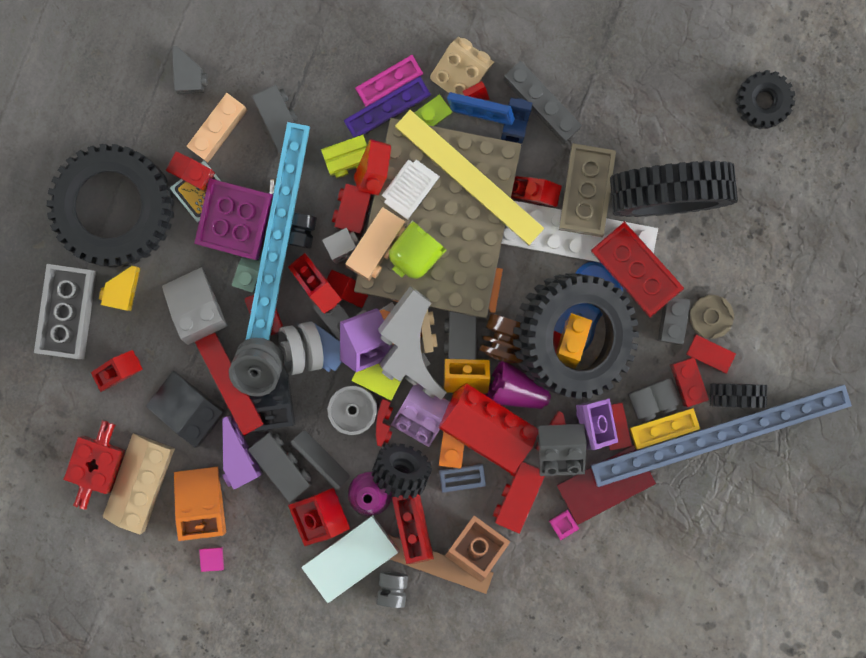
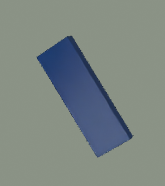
[447,92,515,125]

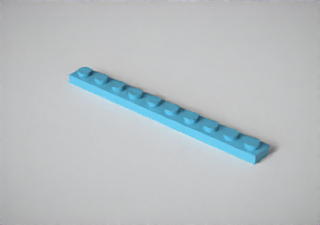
[246,122,310,341]

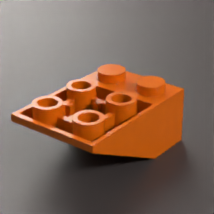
[174,466,227,541]

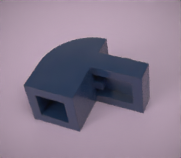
[500,98,533,147]

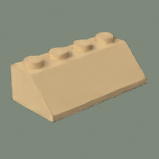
[103,433,175,535]

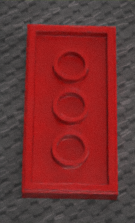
[591,221,684,318]

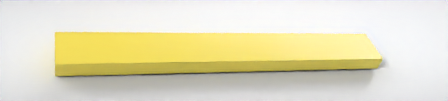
[395,110,544,246]

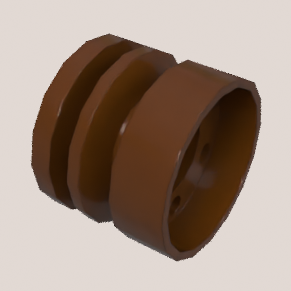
[479,314,524,363]

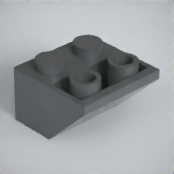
[538,424,586,476]

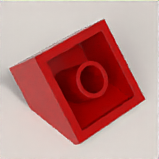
[288,487,350,546]

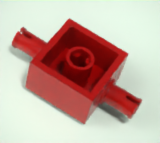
[63,420,126,510]

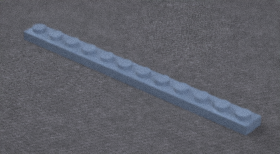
[590,385,852,487]

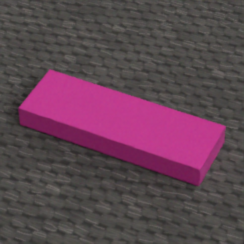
[355,55,423,107]

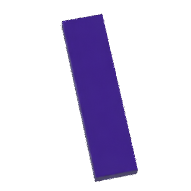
[343,76,431,138]

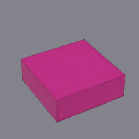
[549,509,579,540]
[199,547,224,572]

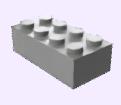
[34,264,97,359]

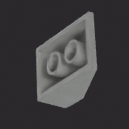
[162,267,228,345]

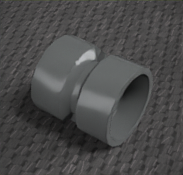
[377,571,408,608]

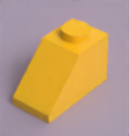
[99,266,140,311]

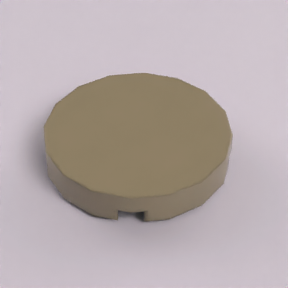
[689,295,734,339]

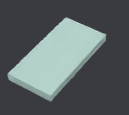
[301,515,399,603]

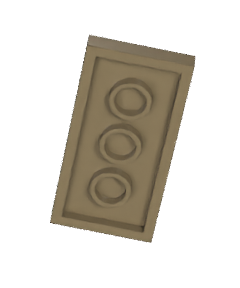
[559,143,616,237]

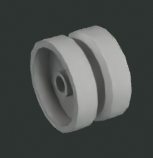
[278,321,324,376]
[327,385,378,435]

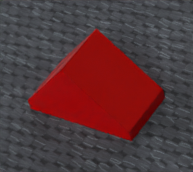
[327,269,368,308]

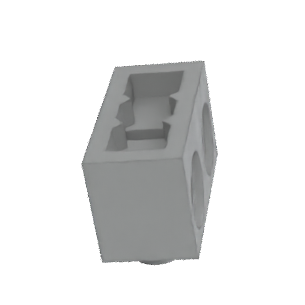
[322,228,359,264]

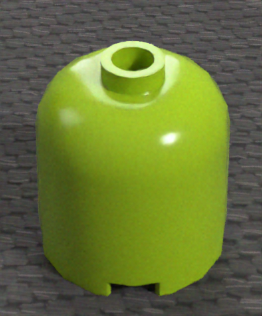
[389,220,447,279]

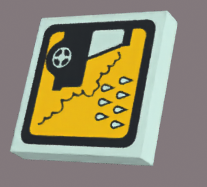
[170,161,221,223]

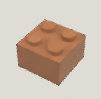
[445,516,510,582]

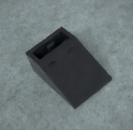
[249,366,296,432]

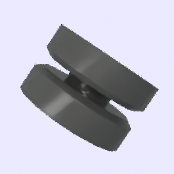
[229,338,284,396]

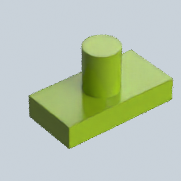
[414,94,453,126]

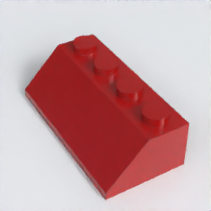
[439,383,538,474]

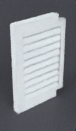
[382,160,440,220]

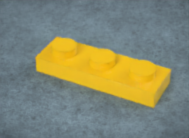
[629,408,700,450]

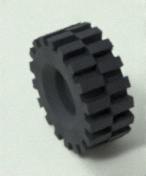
[735,70,795,129]
[710,383,767,408]
[372,443,432,499]

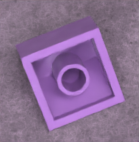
[576,399,618,450]

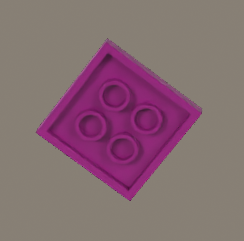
[194,178,273,260]

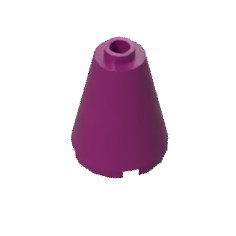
[486,361,551,409]
[348,472,392,516]

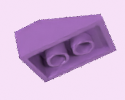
[222,415,263,489]

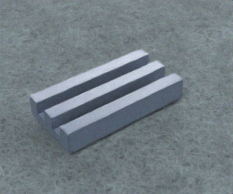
[439,464,486,493]

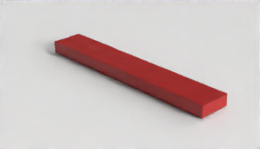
[195,332,264,435]

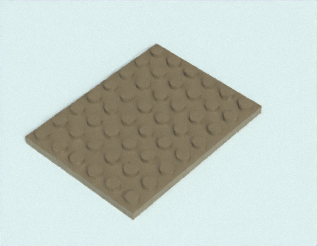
[354,118,521,319]

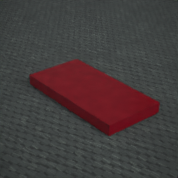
[557,445,656,525]

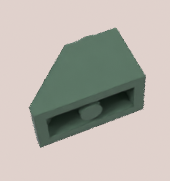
[232,249,263,293]

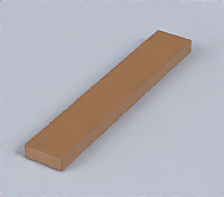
[387,534,494,594]

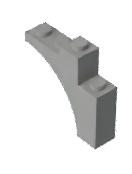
[378,286,447,400]

